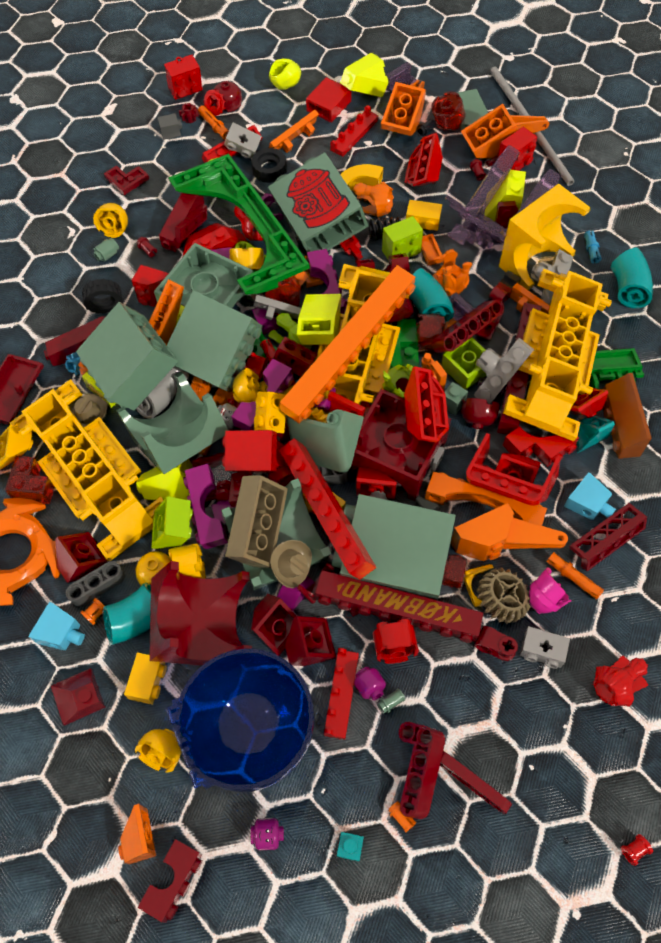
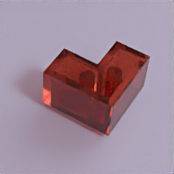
[5,456,54,504]

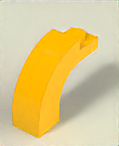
[340,164,383,191]

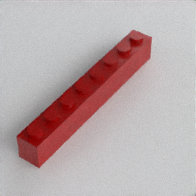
[279,438,377,580]

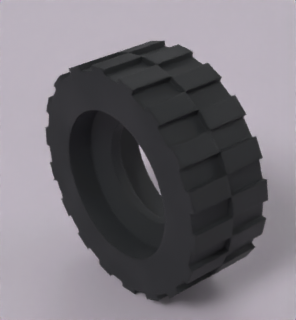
[251,148,287,183]
[82,279,123,314]

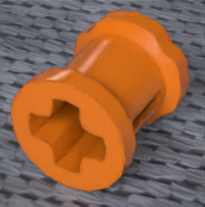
[80,598,104,625]

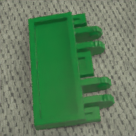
[590,348,644,389]

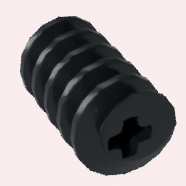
[369,217,401,240]

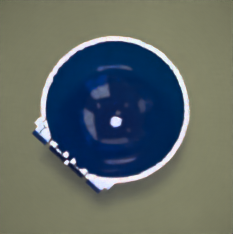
[166,649,315,792]

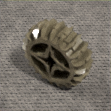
[476,568,531,624]

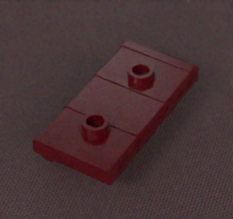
[0,354,44,425]

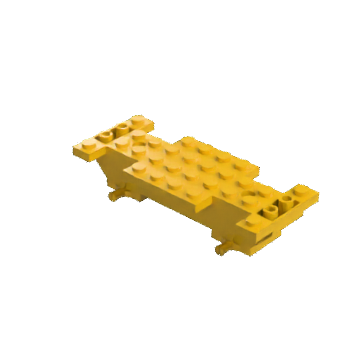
[315,264,410,415]
[503,269,612,441]
[10,379,164,562]

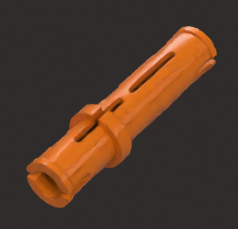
[198,105,229,140]
[546,552,604,600]

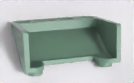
[286,409,364,473]

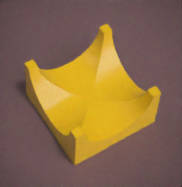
[499,184,591,290]

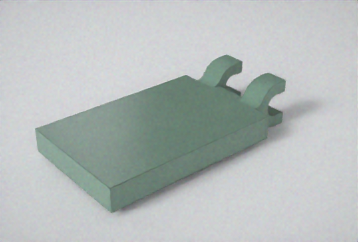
[447,89,488,130]

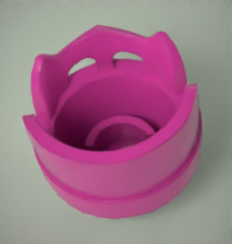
[528,567,571,614]

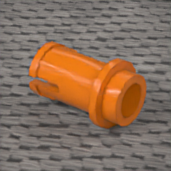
[388,801,417,833]

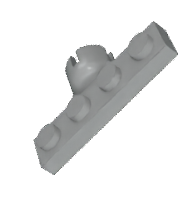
[530,249,573,305]
[474,338,534,404]

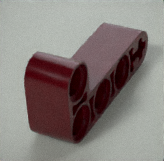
[398,722,445,819]

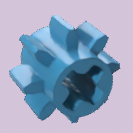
[65,352,81,375]

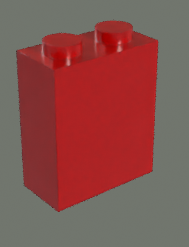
[306,77,351,123]
[222,430,277,472]

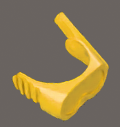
[464,564,493,607]

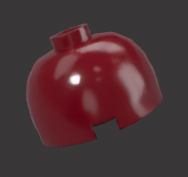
[213,81,242,112]
[461,398,500,430]

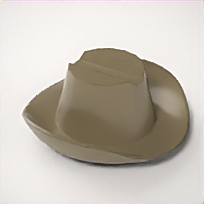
[69,394,107,427]
[270,540,312,588]

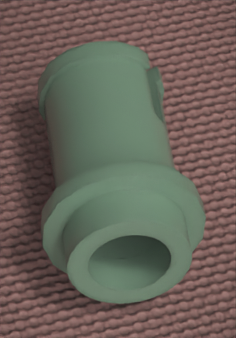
[377,689,405,714]

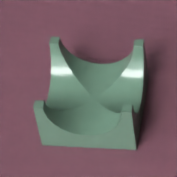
[154,243,257,308]
[116,371,229,474]
[221,478,331,591]

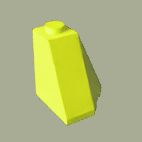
[340,53,389,97]
[136,459,193,500]

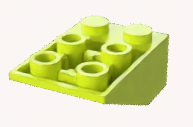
[297,294,342,345]

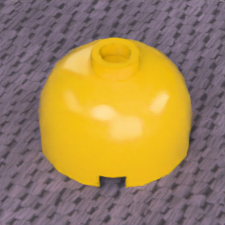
[93,203,128,238]
[232,368,267,403]
[135,551,171,586]
[135,729,181,773]

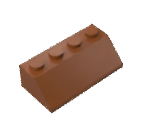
[604,373,652,459]

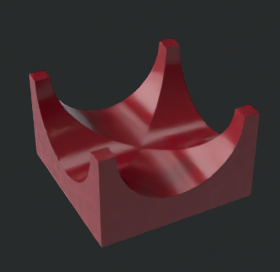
[349,389,451,501]
[150,561,252,668]

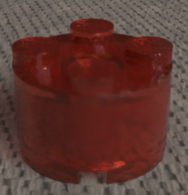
[431,91,466,130]
[265,277,301,315]
[416,313,445,350]

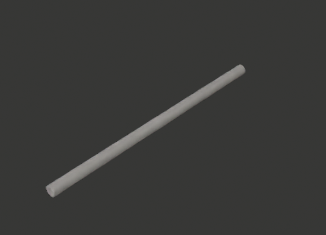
[490,66,574,186]

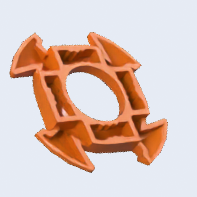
[0,498,61,606]

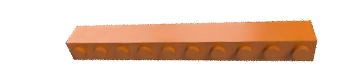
[280,265,416,424]

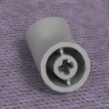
[136,366,190,419]

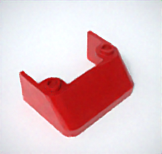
[466,433,561,506]

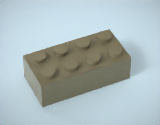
[225,475,288,568]

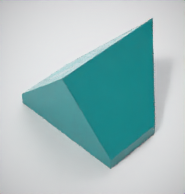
[577,416,615,453]

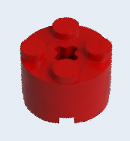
[372,619,419,664]

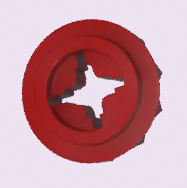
[204,89,226,116]

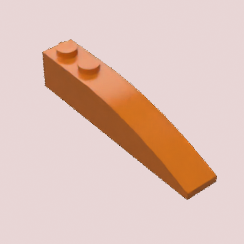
[149,279,184,345]

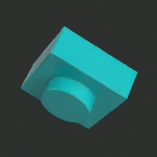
[337,832,364,862]

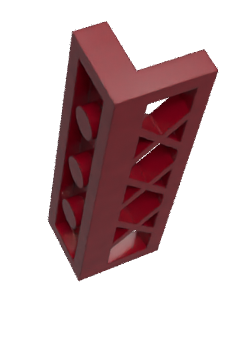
[570,503,647,571]

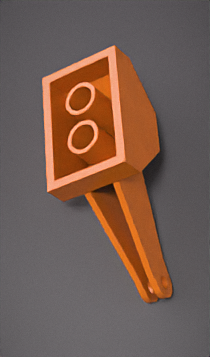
[381,80,426,136]
[461,104,549,158]
[451,503,568,561]

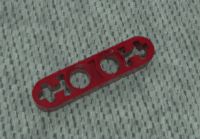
[440,751,512,815]

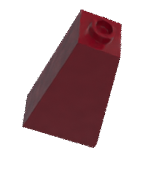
[159,193,205,252]
[44,316,105,366]

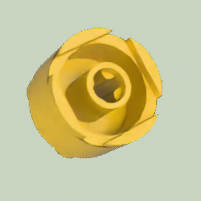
[229,248,264,272]
[168,543,206,579]

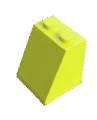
[483,170,526,222]

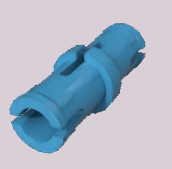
[584,230,602,264]

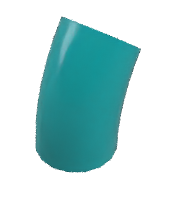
[610,247,653,309]
[409,268,454,327]
[103,583,151,645]

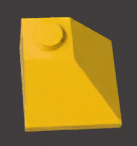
[0,424,33,470]

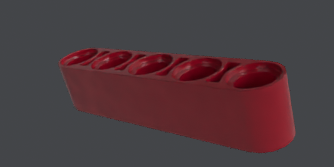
[432,299,504,353]

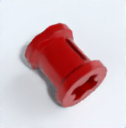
[621,834,653,866]

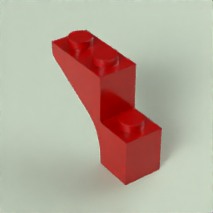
[503,426,579,467]

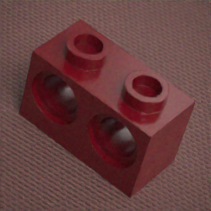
[273,337,317,377]

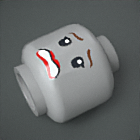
[218,403,237,431]

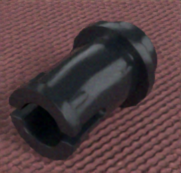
[417,119,436,136]

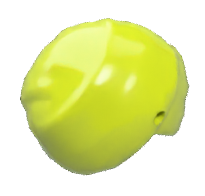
[269,58,301,90]

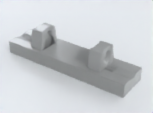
[253,295,301,320]

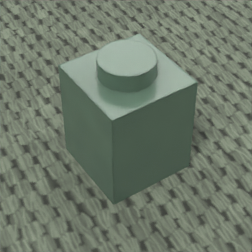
[445,382,468,415]

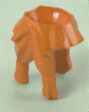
[353,181,394,218]
[432,249,472,296]

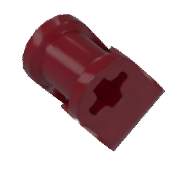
[475,626,518,661]

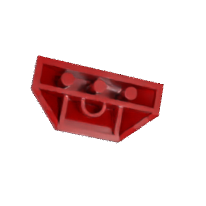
[404,133,443,186]
[182,223,248,257]
[404,366,449,443]

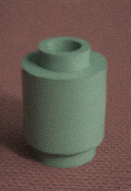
[93,238,119,262]

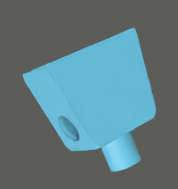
[564,472,616,520]
[28,601,85,650]

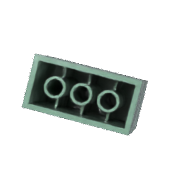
[167,290,262,392]
[76,302,178,411]

